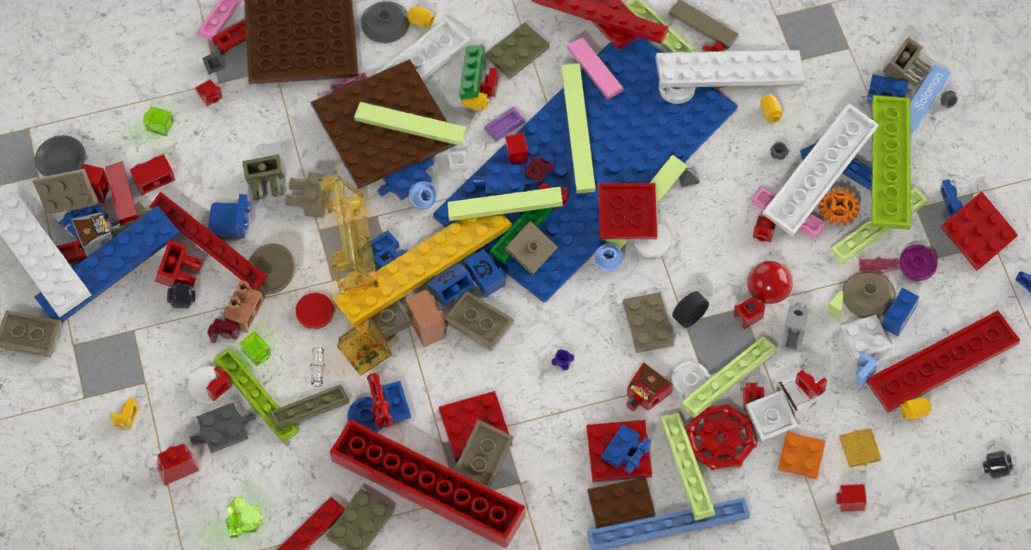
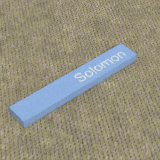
[910,65,951,139]

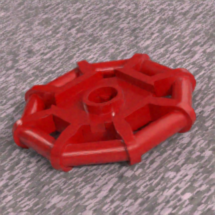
[684,403,757,471]

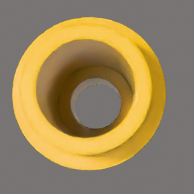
[407,5,435,28]
[461,92,489,112]
[760,95,783,123]
[900,397,932,420]

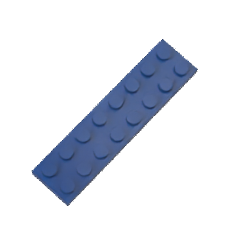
[34,206,181,323]

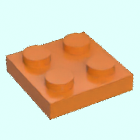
[778,432,826,479]

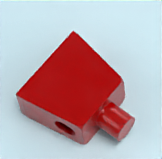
[157,444,200,486]

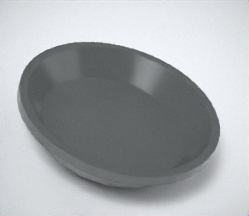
[361,1,410,43]
[35,135,86,176]

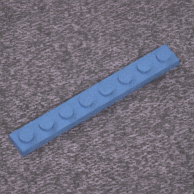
[587,497,750,550]

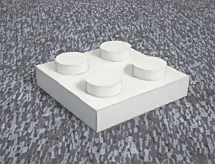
[839,315,892,362]
[745,390,798,442]

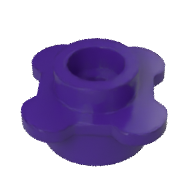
[551,349,574,371]

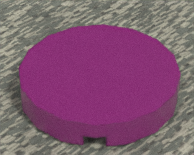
[899,245,938,281]

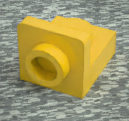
[109,397,139,428]

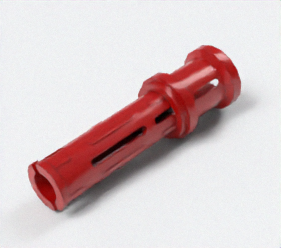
[367,373,393,428]

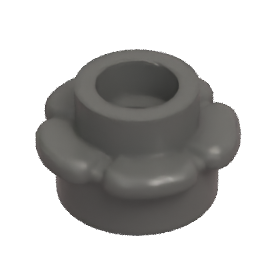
[940,90,958,108]
[770,142,789,160]

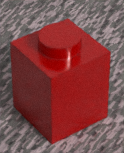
[505,133,528,164]
[835,484,867,512]

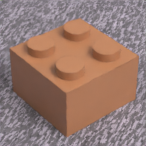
[405,289,446,347]

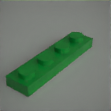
[459,44,485,100]
[490,208,552,264]

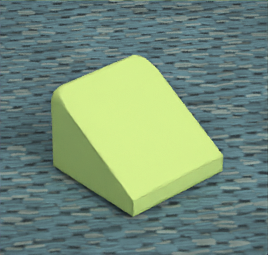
[828,291,844,320]

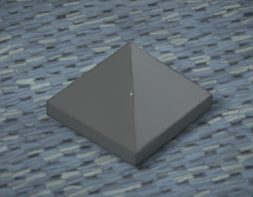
[202,51,225,75]
[679,166,700,187]

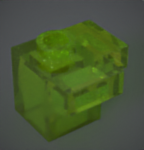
[225,496,264,538]

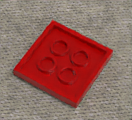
[598,183,657,239]
[940,192,1018,271]
[438,391,512,462]
[586,420,652,482]

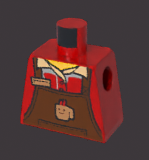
[626,363,673,411]

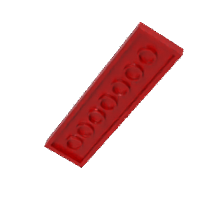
[866,310,1020,413]

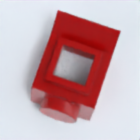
[733,297,765,330]

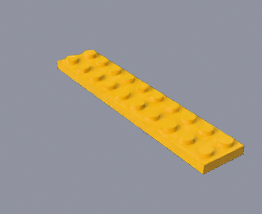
[332,214,512,328]

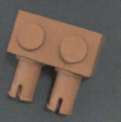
[223,281,264,333]

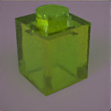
[143,106,174,136]
[240,331,271,367]

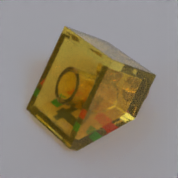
[337,317,392,376]

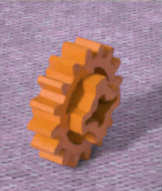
[818,187,860,227]

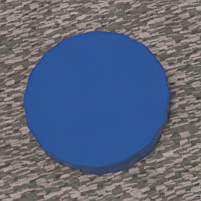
[347,397,386,432]

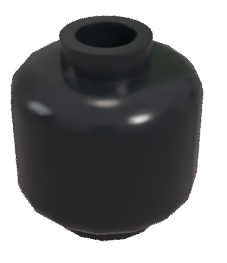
[167,283,196,309]
[982,450,1014,479]

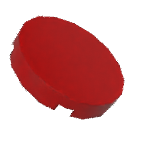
[295,293,334,329]

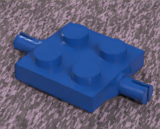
[377,158,434,201]
[474,163,538,197]

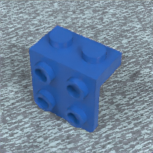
[208,194,251,238]

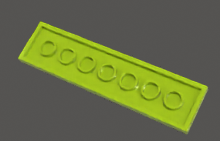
[871,95,911,230]

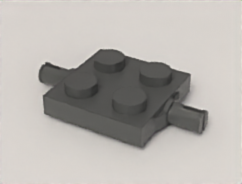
[189,402,255,453]

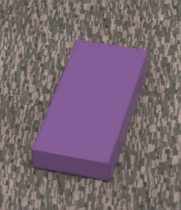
[485,107,525,142]

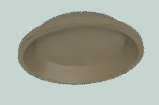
[249,243,295,295]
[843,271,895,318]

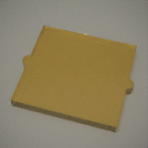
[839,428,881,468]

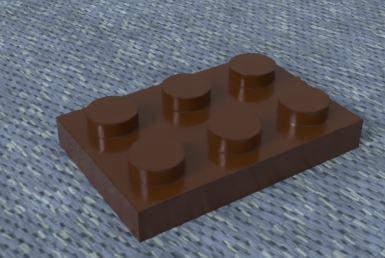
[587,477,655,529]

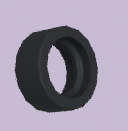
[672,291,709,328]

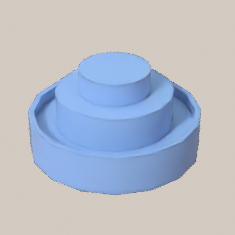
[409,181,436,209]
[595,244,623,272]

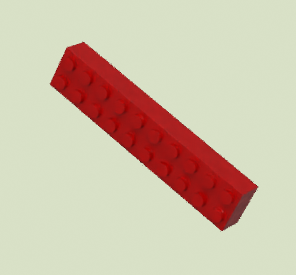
[330,419,526,549]

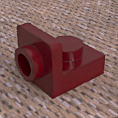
[525,157,556,182]
[207,318,240,344]

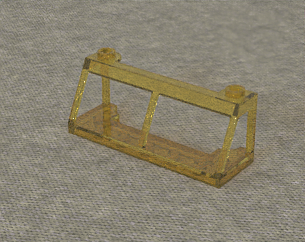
[319,175,379,295]

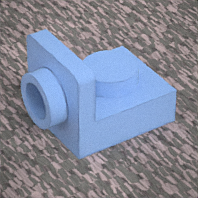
[855,352,878,388]

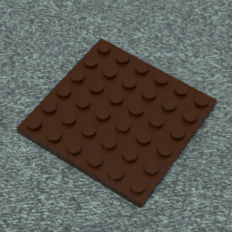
[244,0,359,84]
[310,59,457,189]

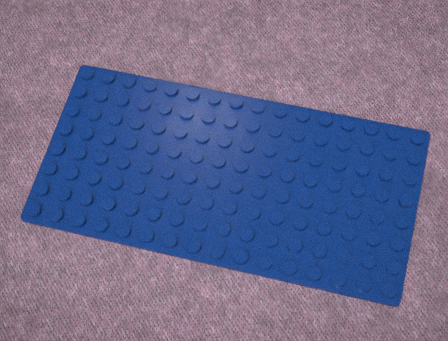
[433,38,738,302]

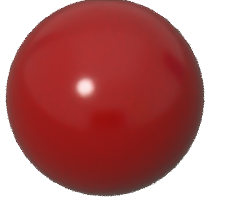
[747,261,793,304]

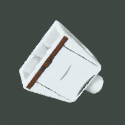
[776,377,827,420]

